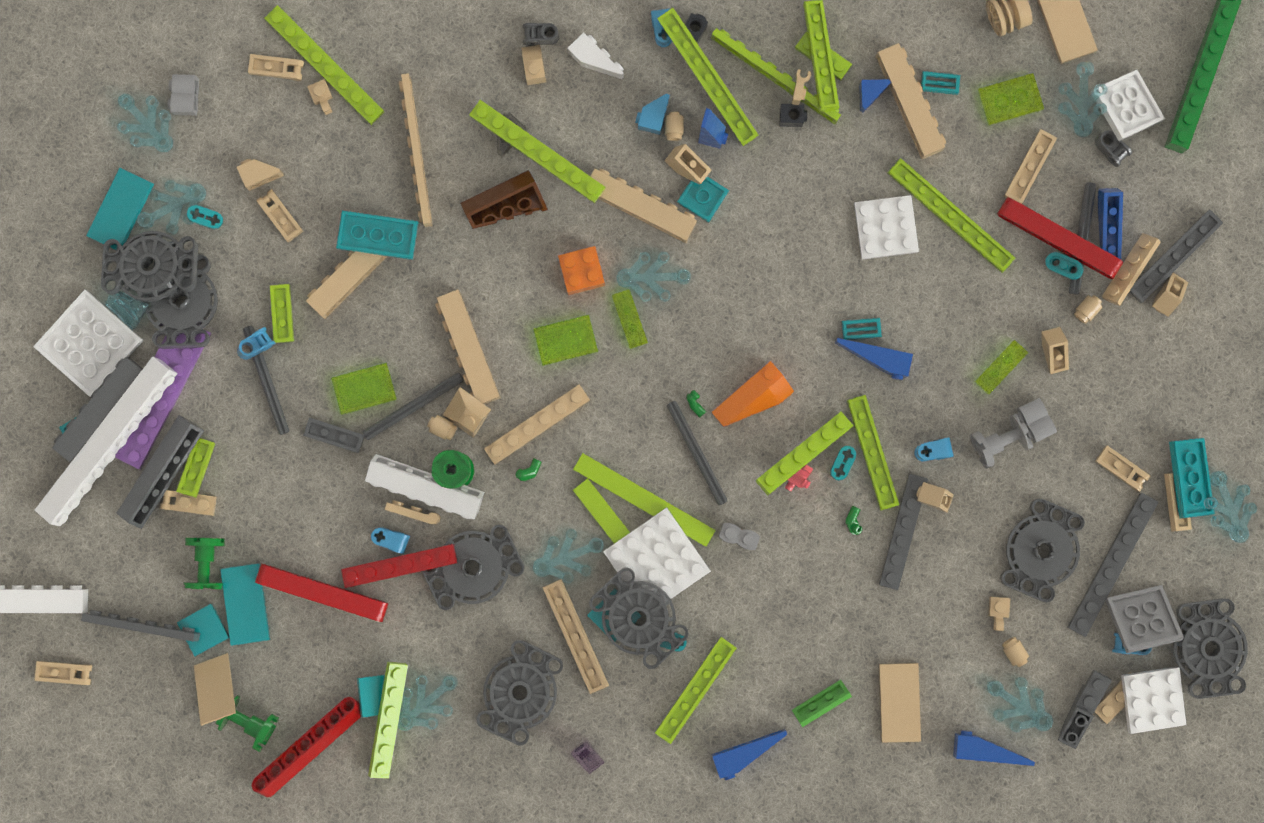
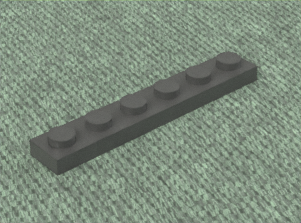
[1129,210,1223,303]
[879,474,928,590]
[81,610,200,642]

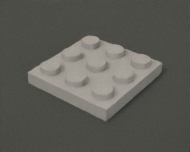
[1106,585,1184,653]

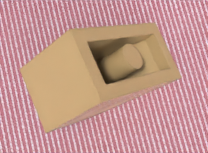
[521,45,546,85]
[665,144,711,184]
[237,159,284,191]
[1152,273,1189,317]
[1041,327,1069,374]
[917,482,954,513]

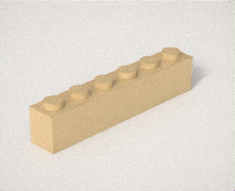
[876,43,946,159]
[591,168,697,243]
[306,251,387,319]
[435,290,501,404]

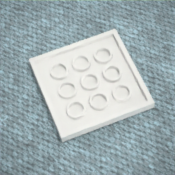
[33,290,143,397]
[603,508,711,602]

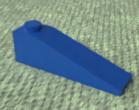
[698,108,728,149]
[1098,188,1123,260]
[835,338,913,380]
[712,729,787,780]
[953,730,1035,766]

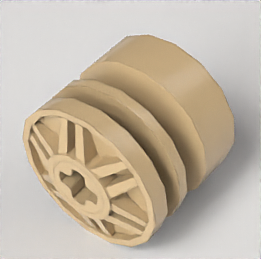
[986,0,1033,37]

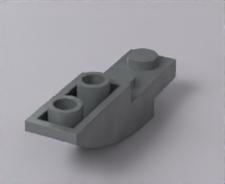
[1058,670,1112,749]

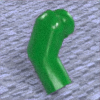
[686,390,706,418]
[516,458,542,481]
[845,506,862,535]

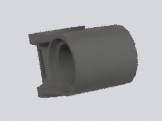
[523,23,559,46]
[1095,130,1132,167]

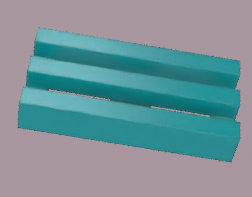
[921,71,961,95]
[841,318,882,340]

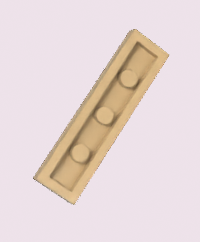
[1004,129,1057,204]
[1102,233,1161,306]

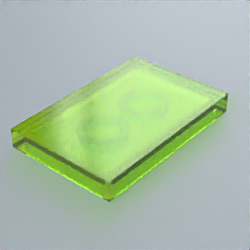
[978,73,1044,126]
[533,315,598,366]
[331,363,397,415]

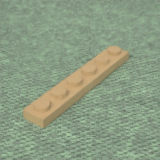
[484,384,590,465]
[543,579,609,694]

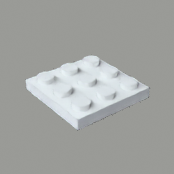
[1091,70,1165,141]
[854,195,919,260]
[1121,666,1186,734]

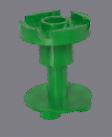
[432,450,475,489]
[183,538,225,589]
[215,695,279,752]

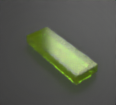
[611,289,648,349]
[974,340,1028,395]

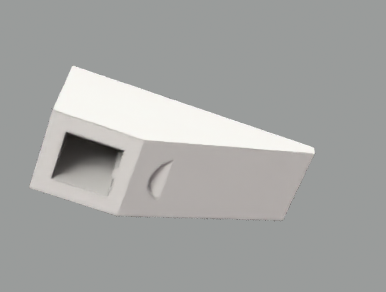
[567,33,624,79]

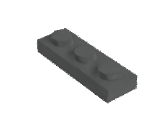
[303,417,364,453]

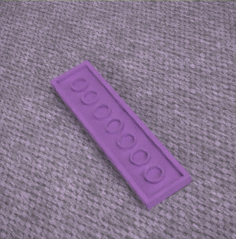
[115,330,211,470]

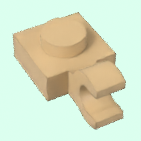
[792,69,811,105]
[307,79,333,115]
[988,597,1010,631]

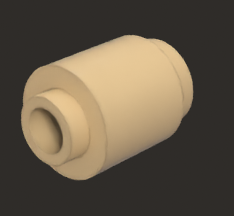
[664,112,684,141]
[1074,295,1103,324]
[427,415,457,440]
[1002,637,1029,667]

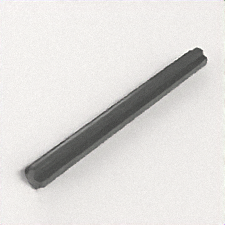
[1069,182,1096,295]
[243,326,289,435]
[363,372,464,440]
[667,401,727,505]

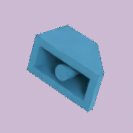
[635,94,670,135]

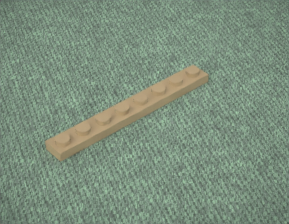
[399,73,433,227]

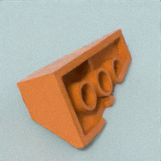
[711,361,794,427]

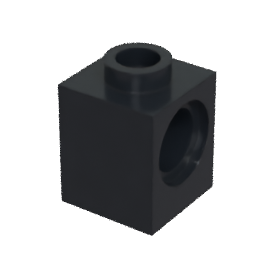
[685,13,708,44]
[779,104,807,127]

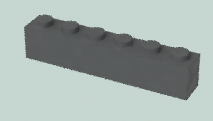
[52,357,143,462]
[116,415,204,529]

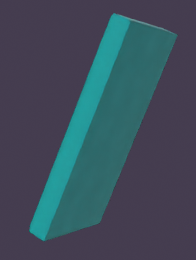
[86,168,154,251]
[336,210,419,260]
[1169,438,1215,519]
[220,563,270,646]

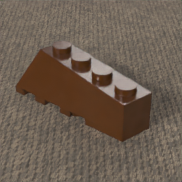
[460,170,548,229]

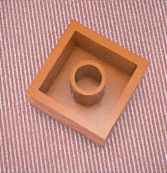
[558,246,605,295]

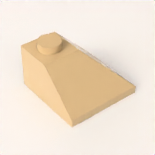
[442,387,491,438]

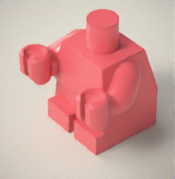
[785,465,813,492]

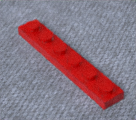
[341,544,457,588]

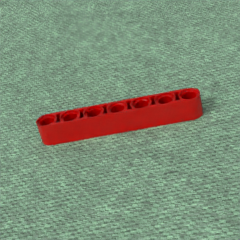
[997,197,1123,280]
[255,564,388,622]
[251,697,361,798]

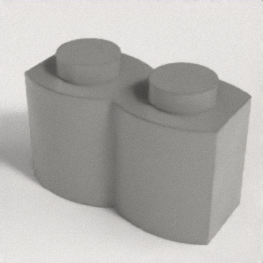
[168,74,199,116]
[1016,398,1057,443]
[718,523,760,550]

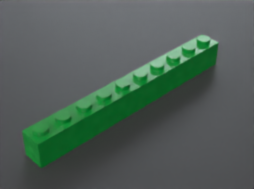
[1164,0,1242,154]

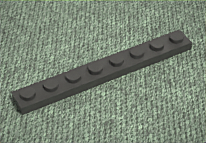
[1067,493,1159,637]

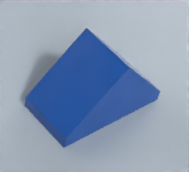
[859,79,891,113]

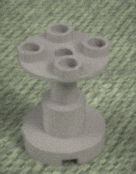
[970,414,1033,469]

